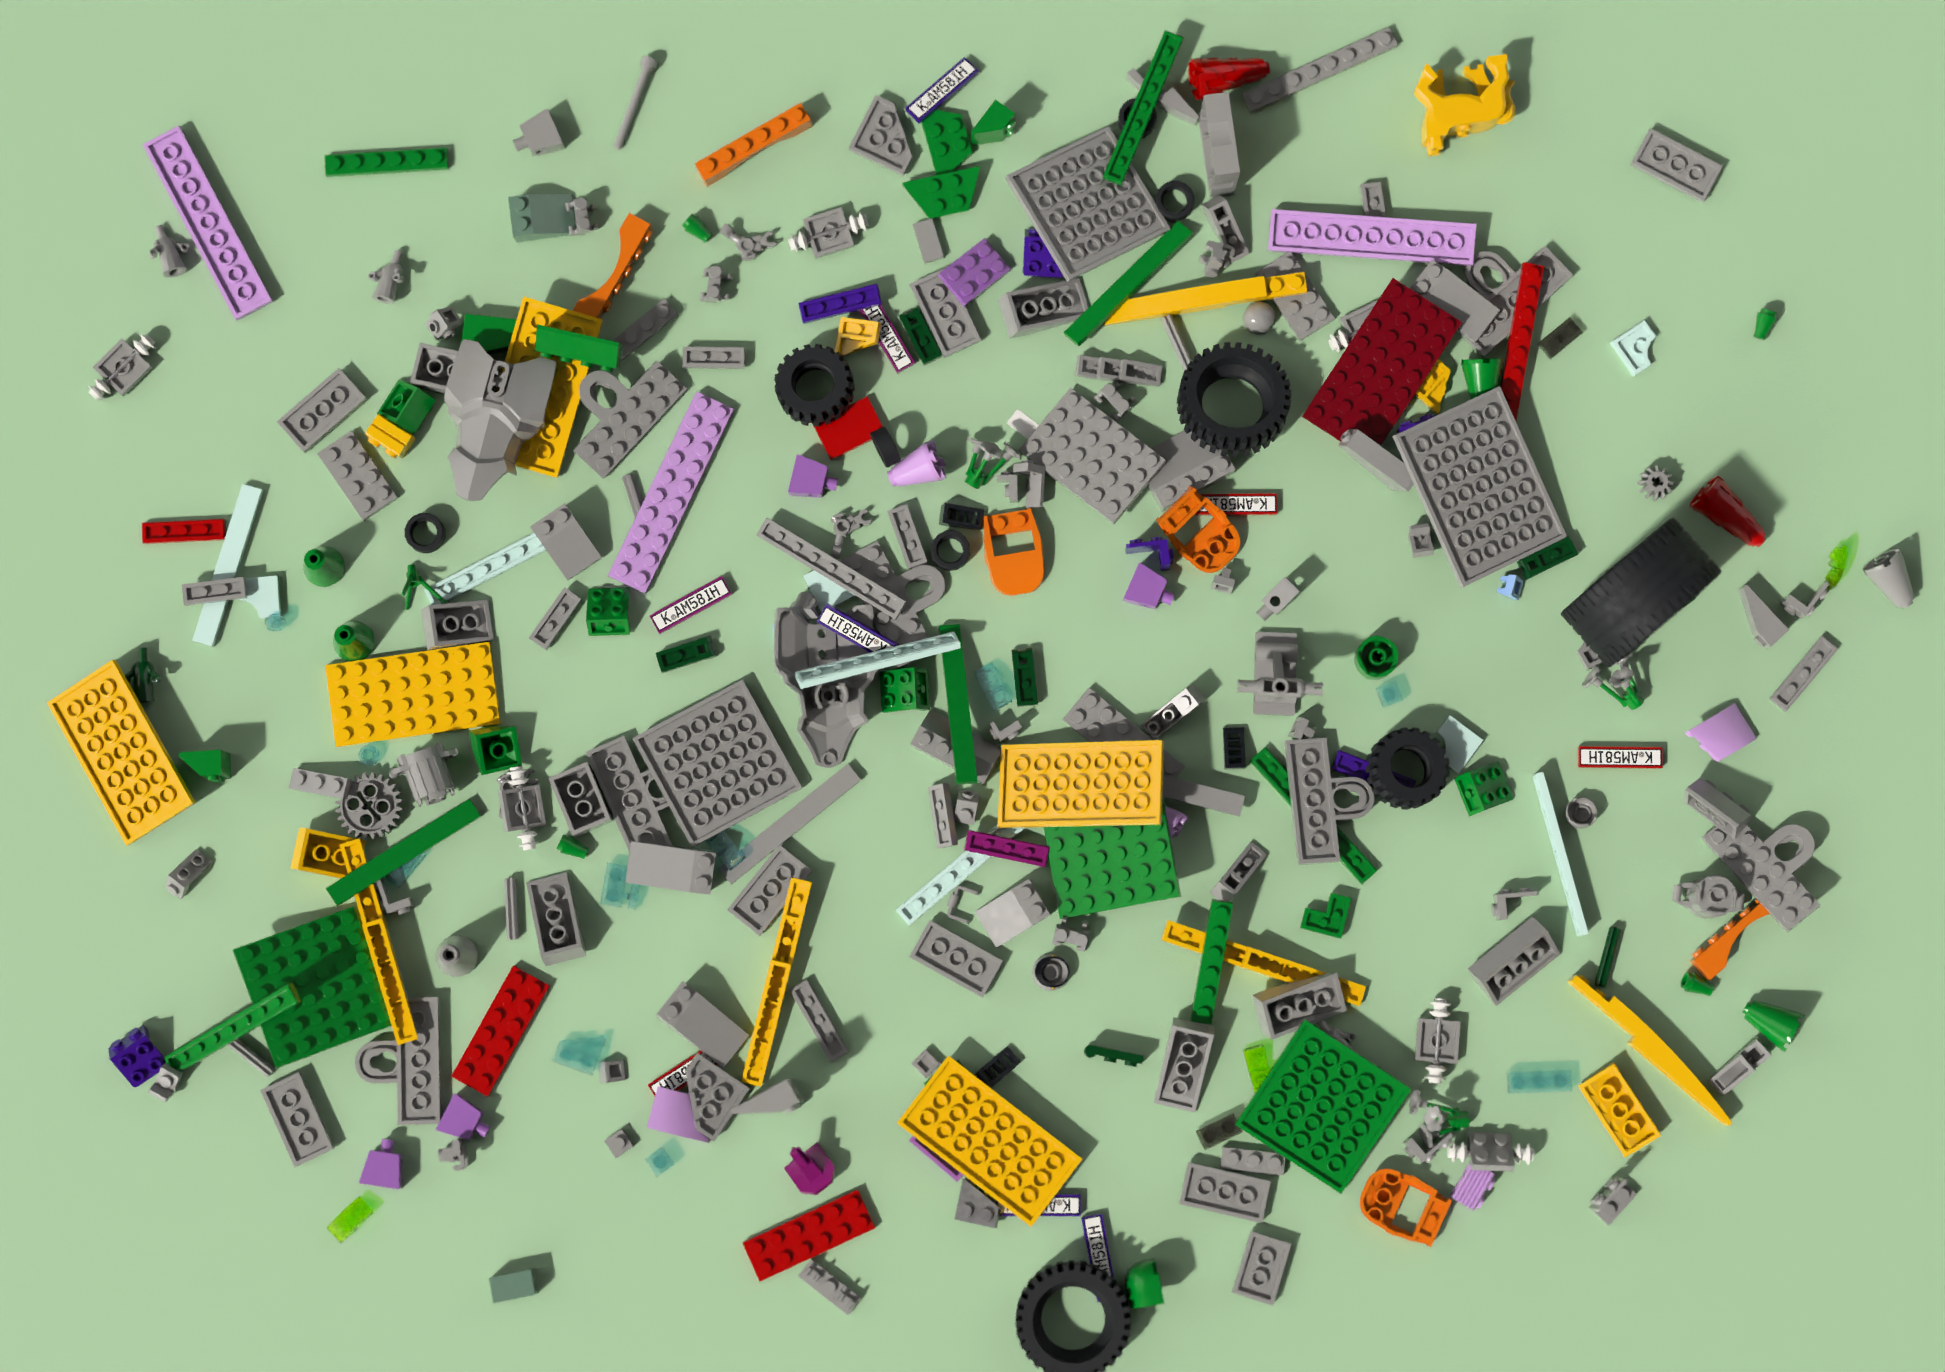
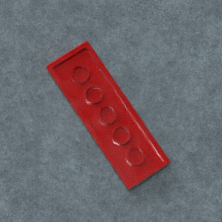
[451,966,550,1097]
[743,1190,875,1282]

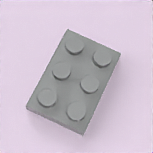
[1232,1231,1291,1305]

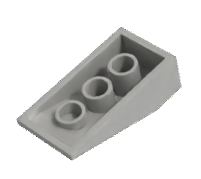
[1410,260,1500,343]
[998,278,1088,339]
[625,841,716,895]
[526,872,587,966]
[1252,971,1347,1040]
[656,981,749,1069]
[1154,1017,1214,1112]

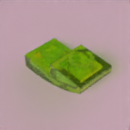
[1824,544,1847,590]
[1242,1044,1270,1093]
[327,1196,373,1244]

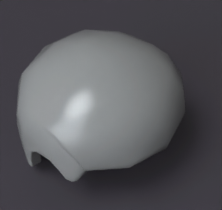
[1243,301,1275,335]
[1566,798,1598,829]

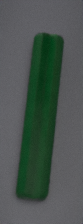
[1594,927,1621,988]

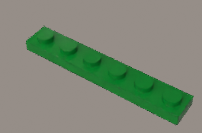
[325,148,448,177]
[1190,899,1233,1024]

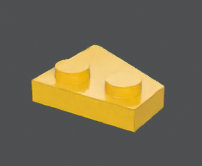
[835,317,881,356]
[1415,359,1451,414]

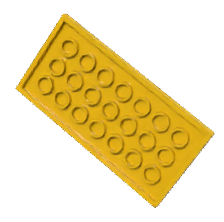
[496,296,603,478]
[325,642,501,747]
[47,660,196,846]
[998,740,1164,828]
[897,1056,1082,1227]

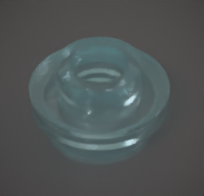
[265,614,286,631]
[358,745,380,766]

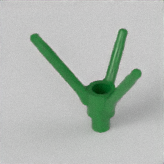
[401,564,447,610]

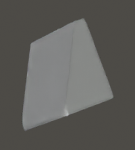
[598,1059,626,1083]

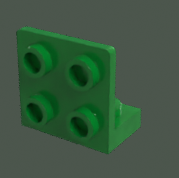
[586,587,630,636]
[880,667,930,713]
[1454,761,1514,817]

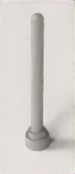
[614,56,658,150]

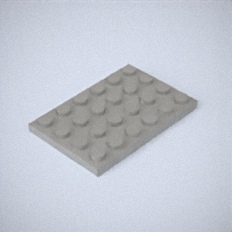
[1019,388,1166,525]

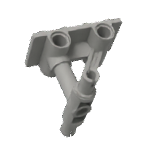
[1237,632,1323,716]

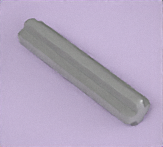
[1162,314,1193,370]
[622,474,642,518]
[504,878,519,940]
[228,1039,275,1077]

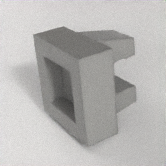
[1211,567,1235,594]
[1288,717,1315,740]

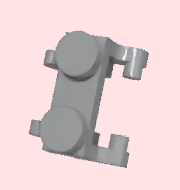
[565,198,598,236]
[1199,240,1235,278]
[700,266,733,303]
[1094,381,1135,422]
[1052,916,1089,952]
[438,1139,469,1171]

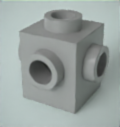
[426,306,463,340]

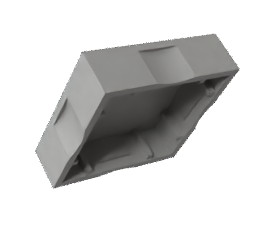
[1199,92,1240,197]

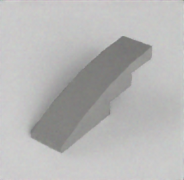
[1126,68,1199,125]
[1075,355,1162,387]

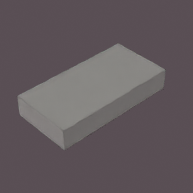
[913,218,944,264]

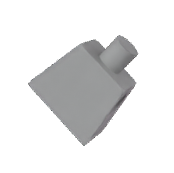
[513,108,565,156]
[1256,577,1300,621]

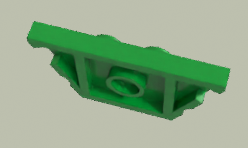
[921,110,972,175]
[902,166,980,219]

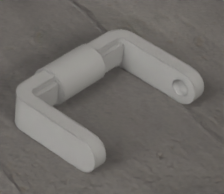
[947,886,979,924]

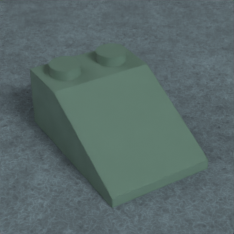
[508,194,576,243]

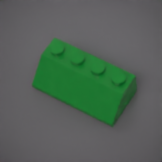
[535,324,624,372]

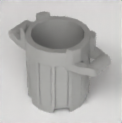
[389,742,458,807]
[1672,875,1745,919]

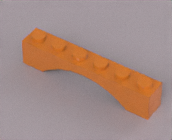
[695,103,812,187]
[572,213,653,319]
[1690,899,1770,980]

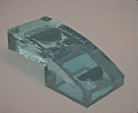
[974,663,1012,711]
[706,831,746,871]

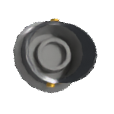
[1032,954,1070,991]

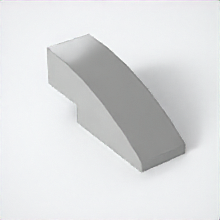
[1708,1036,1772,1097]

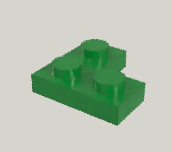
[1300,893,1351,939]

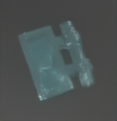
[600,863,640,909]

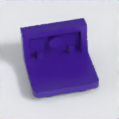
[1023,227,1063,278]
[1125,537,1174,571]
[108,1025,166,1087]

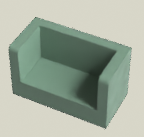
[489,1268,538,1303]

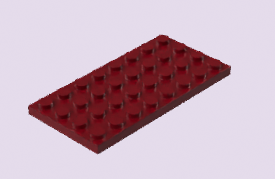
[1302,278,1462,446]

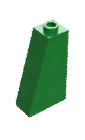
[461,314,517,355]

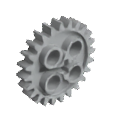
[335,772,404,840]

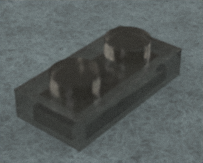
[1537,317,1583,360]
[1195,1113,1242,1150]

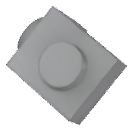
[1408,523,1434,558]
[989,720,1022,742]
[954,790,979,825]

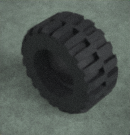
[774,344,855,427]
[1366,727,1450,810]

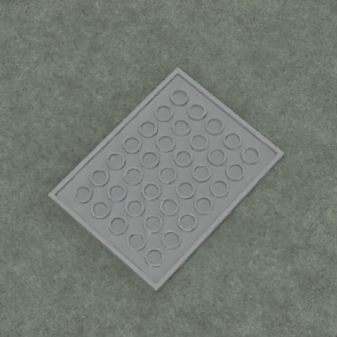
[1392,386,1567,588]

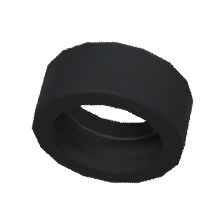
[1118,98,1157,138]
[1155,181,1194,222]
[870,426,901,468]
[405,513,445,553]
[931,530,970,571]

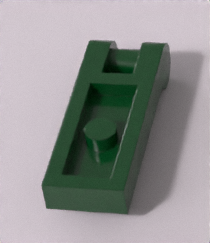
[898,306,942,366]
[1517,536,1578,580]
[655,636,717,673]
[1011,648,1038,707]
[1084,1045,1143,1067]

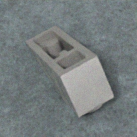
[1201,195,1250,263]
[1739,584,1789,649]
[1210,841,1267,901]

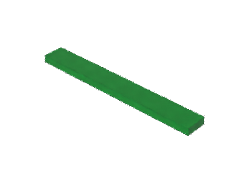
[1103,30,1184,186]
[1064,221,1193,347]
[939,624,978,785]
[1250,747,1378,885]
[326,799,481,907]
[164,983,302,1072]

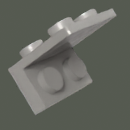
[1589,1177,1637,1225]

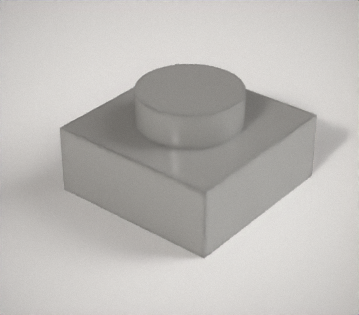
[604,1129,634,1158]

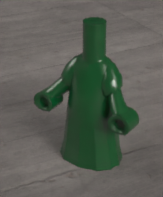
[125,648,162,702]

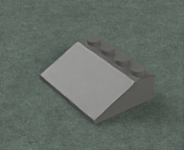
[1147,431,1236,512]
[730,1078,804,1114]

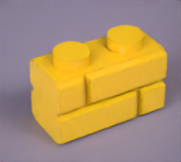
[365,414,416,459]

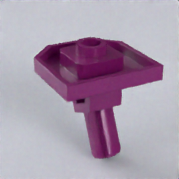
[784,1143,836,1195]

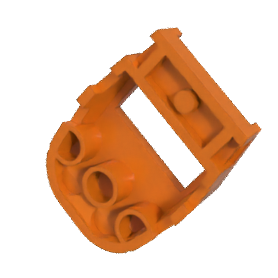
[1156,486,1240,573]
[983,508,1045,596]
[1360,1169,1452,1247]

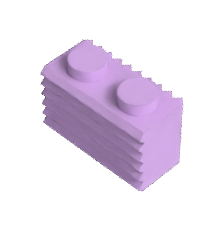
[1450,1161,1495,1211]

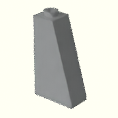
[1338,429,1414,492]

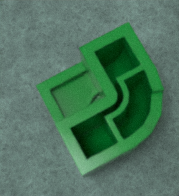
[1125,1258,1164,1309]

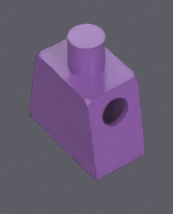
[788,454,839,498]
[1123,563,1175,609]
[436,1093,491,1140]
[359,1139,403,1189]

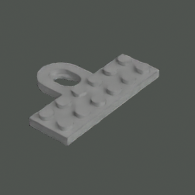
[1458,246,1573,358]
[573,360,687,479]
[841,541,945,669]
[1063,688,1185,778]
[586,736,672,852]
[1284,738,1374,865]
[1702,824,1820,933]
[355,997,441,1125]

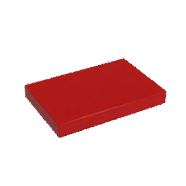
[814,396,883,461]

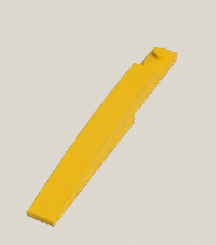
[1104,272,1307,326]
[339,838,418,1045]
[741,877,812,1087]
[1161,920,1366,1006]
[1568,975,1732,1126]

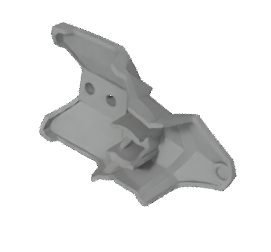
[444,339,557,501]
[774,605,879,768]

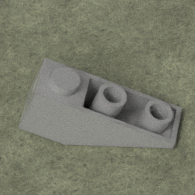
[1141,684,1206,740]

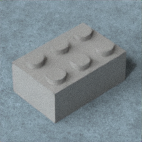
[548,762,613,837]

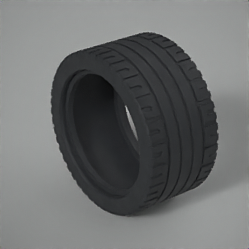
[1561,517,1721,668]

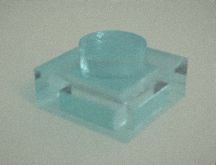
[1376,681,1403,708]
[645,1147,675,1177]

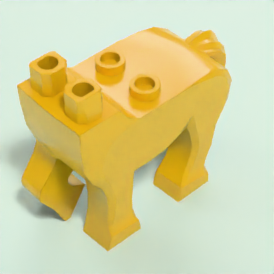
[1414,54,1515,156]

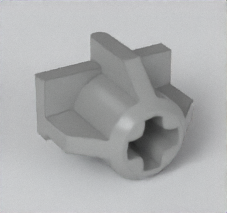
[790,592,819,623]

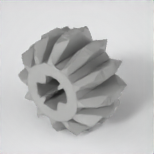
[1638,465,1674,501]

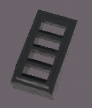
[939,503,984,530]
[1223,727,1246,770]
[974,1046,1021,1088]

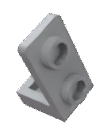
[1013,460,1045,508]
[1781,581,1830,619]
[165,849,212,899]
[374,879,414,915]
[1491,887,1539,921]
[1403,1132,1454,1163]

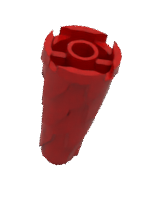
[1188,57,1270,100]
[1690,475,1766,547]

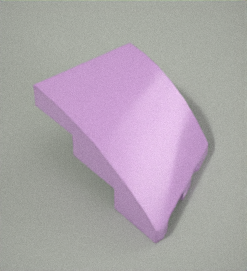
[1685,703,1757,762]
[647,1086,709,1143]

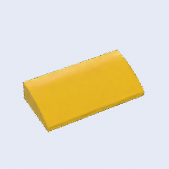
[1578,1062,1661,1157]

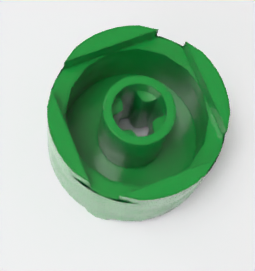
[1354,636,1399,680]

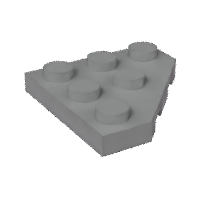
[849,95,912,176]
[685,1053,750,1141]

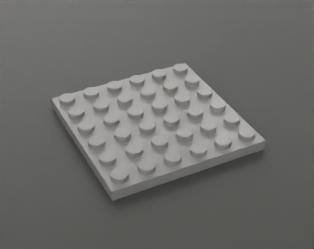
[1005,126,1171,282]
[632,679,802,848]

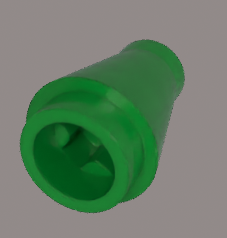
[682,213,713,243]
[1753,308,1777,340]
[556,834,589,859]
[1681,972,1714,996]

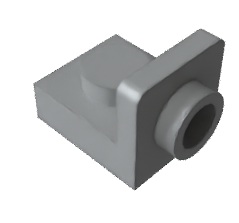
[997,472,1018,503]
[149,1064,183,1102]

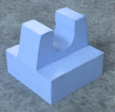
[1497,574,1524,600]

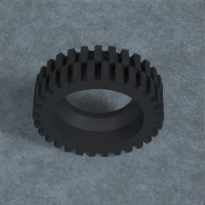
[1177,342,1292,457]
[1015,1260,1131,1372]

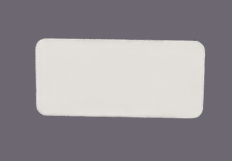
[1007,410,1039,439]

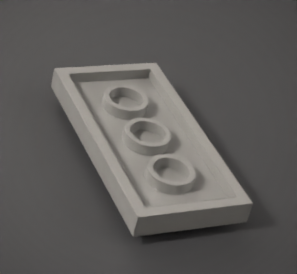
[1630,128,1723,203]
[1255,252,1335,341]
[910,268,981,358]
[277,368,367,453]
[317,431,398,521]
[727,845,812,936]
[910,920,1003,998]
[260,1072,335,1167]
[1179,1162,1271,1223]

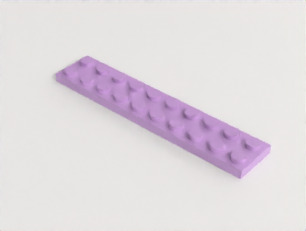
[142,126,273,321]
[1268,209,1476,266]
[608,391,734,594]

